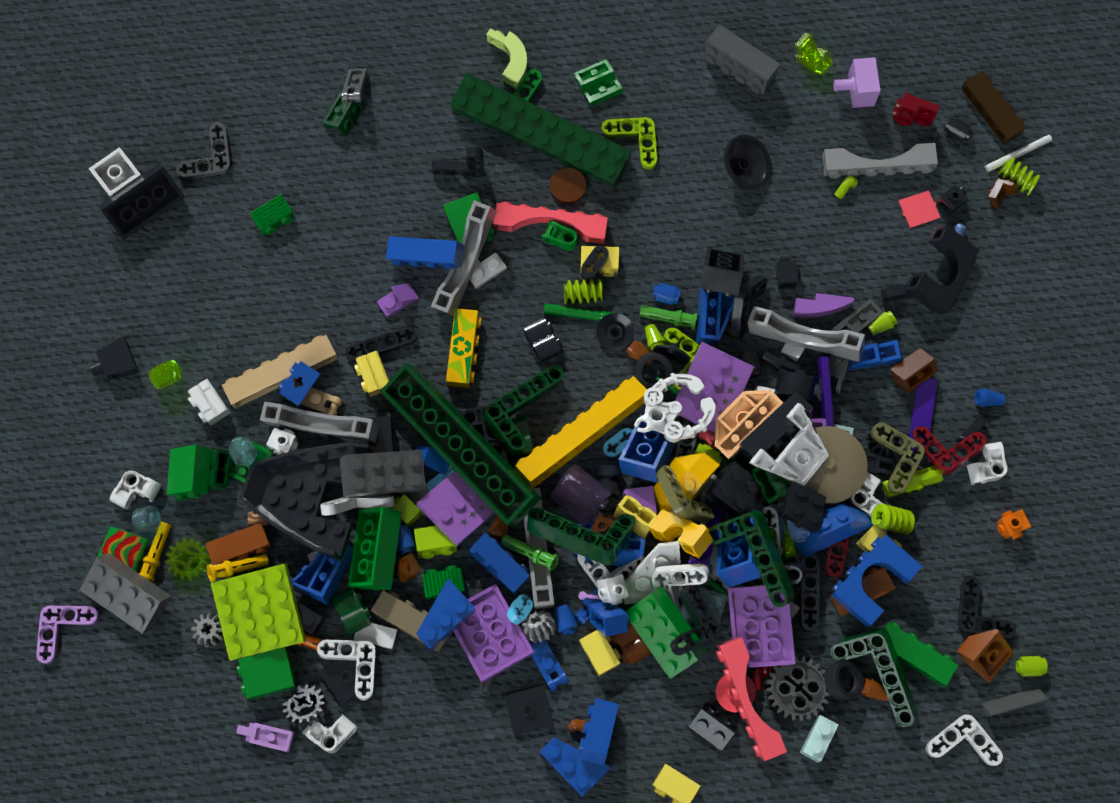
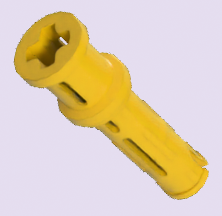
[139,522,172,582]
[207,554,269,582]

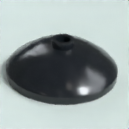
[724,135,772,190]

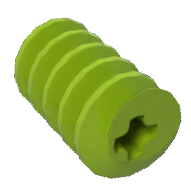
[997,157,1040,196]
[564,279,602,304]
[871,503,915,535]

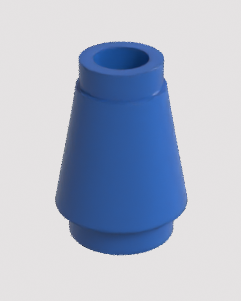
[974,388,1005,407]

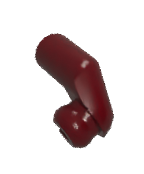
[752,666,772,691]

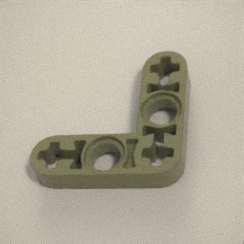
[871,423,925,494]
[656,465,714,524]

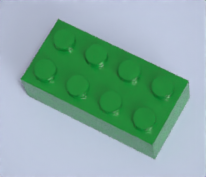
[348,507,402,591]
[626,586,708,679]

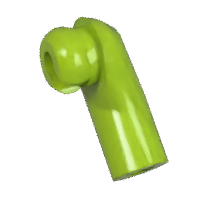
[834,175,858,199]

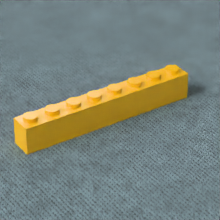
[515,376,647,488]

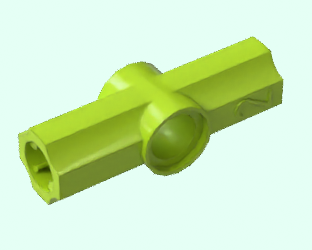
[882,466,943,498]

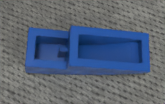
[848,340,904,371]

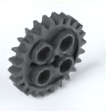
[765,655,831,722]

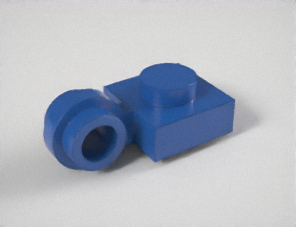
[575,588,602,625]

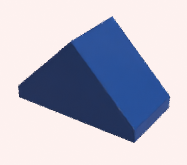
[415,446,450,475]

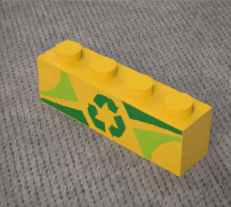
[446,308,482,388]

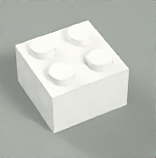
[89,147,141,197]

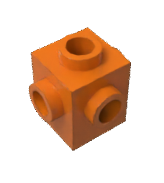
[997,509,1031,540]

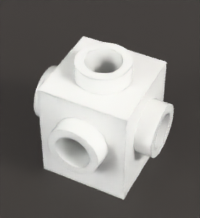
[266,427,299,455]
[596,574,629,605]

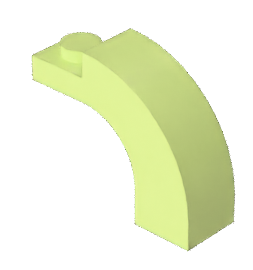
[487,28,527,89]

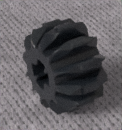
[867,425,901,457]

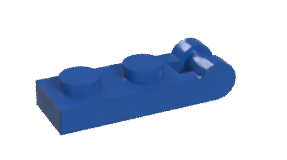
[528,640,569,691]

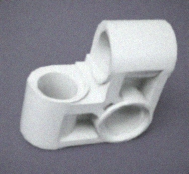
[967,442,1007,485]
[110,471,162,510]
[849,472,882,517]
[302,714,357,753]

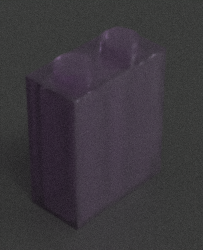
[549,463,611,527]

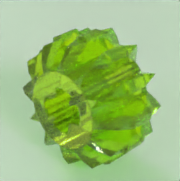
[148,360,183,389]

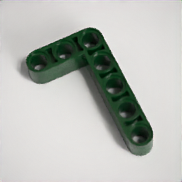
[483,366,564,457]
[527,508,634,565]
[709,510,795,607]
[831,628,918,727]

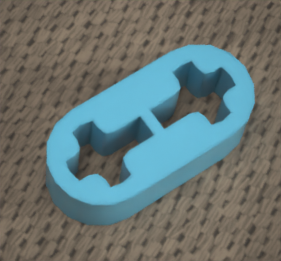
[603,428,633,458]
[507,594,533,625]

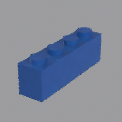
[386,236,465,270]

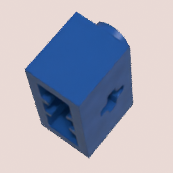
[278,361,320,406]
[589,601,629,637]

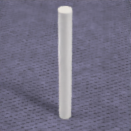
[985,135,1052,172]

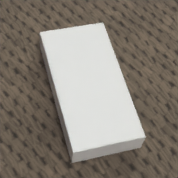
[354,623,398,649]

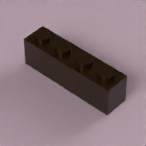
[961,71,1026,145]

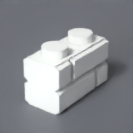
[188,379,230,426]

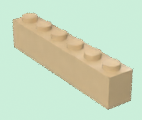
[222,335,338,409]

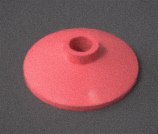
[716,675,756,712]

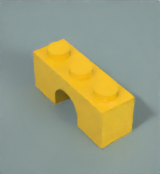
[649,509,713,558]

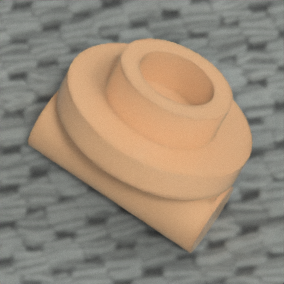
[248,510,268,525]

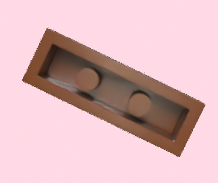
[205,523,271,566]
[830,567,896,617]

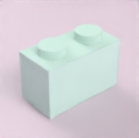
[800,715,838,762]

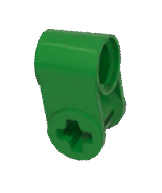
[541,221,578,251]

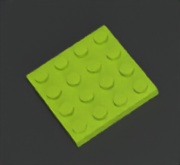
[211,563,306,661]

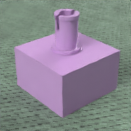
[834,57,880,108]

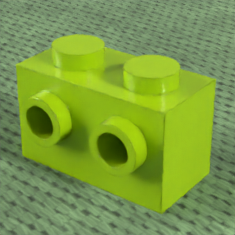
[414,526,457,559]

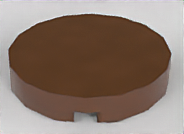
[550,168,587,204]

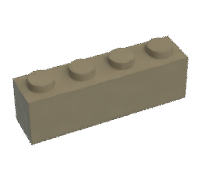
[371,590,452,653]

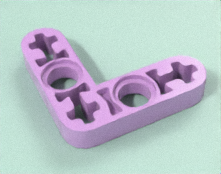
[36,606,100,664]

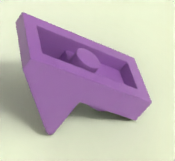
[377,283,419,318]

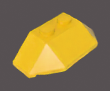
[653,453,720,517]

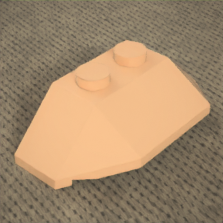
[715,390,783,459]

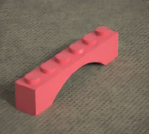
[493,202,608,244]
[716,637,787,761]

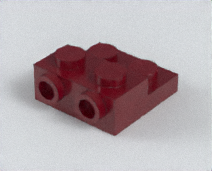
[891,93,940,127]

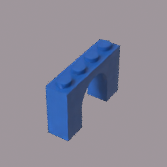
[831,534,922,628]

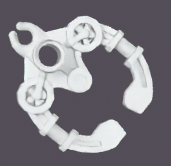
[634,373,715,443]

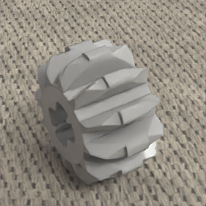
[521,610,556,644]
[191,613,223,647]

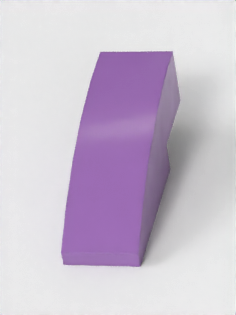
[793,293,854,318]

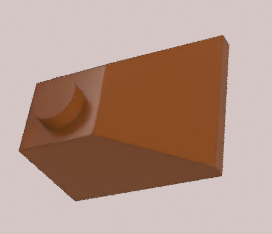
[957,629,1014,683]

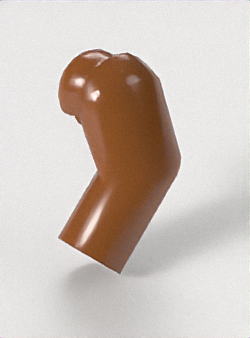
[568,719,588,735]

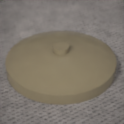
[803,426,868,504]

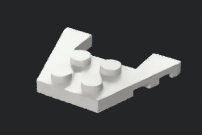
[749,403,829,486]

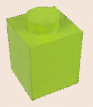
[391,495,422,528]

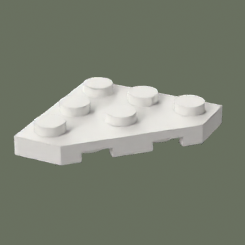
[624,541,683,605]

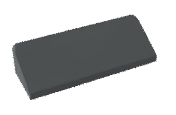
[982,688,1047,718]

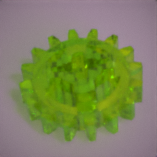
[165,537,210,581]

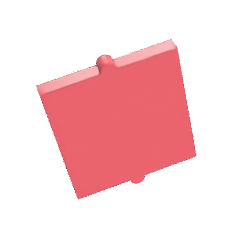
[899,190,940,228]

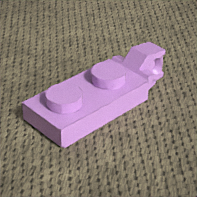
[236,723,294,752]

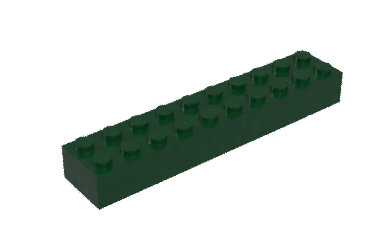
[450,72,632,188]
[380,363,542,526]

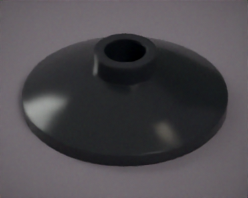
[596,313,634,351]
[653,342,690,363]

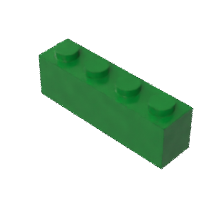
[876,622,958,687]

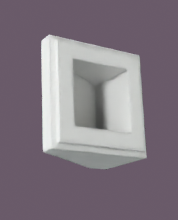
[781,343,805,362]

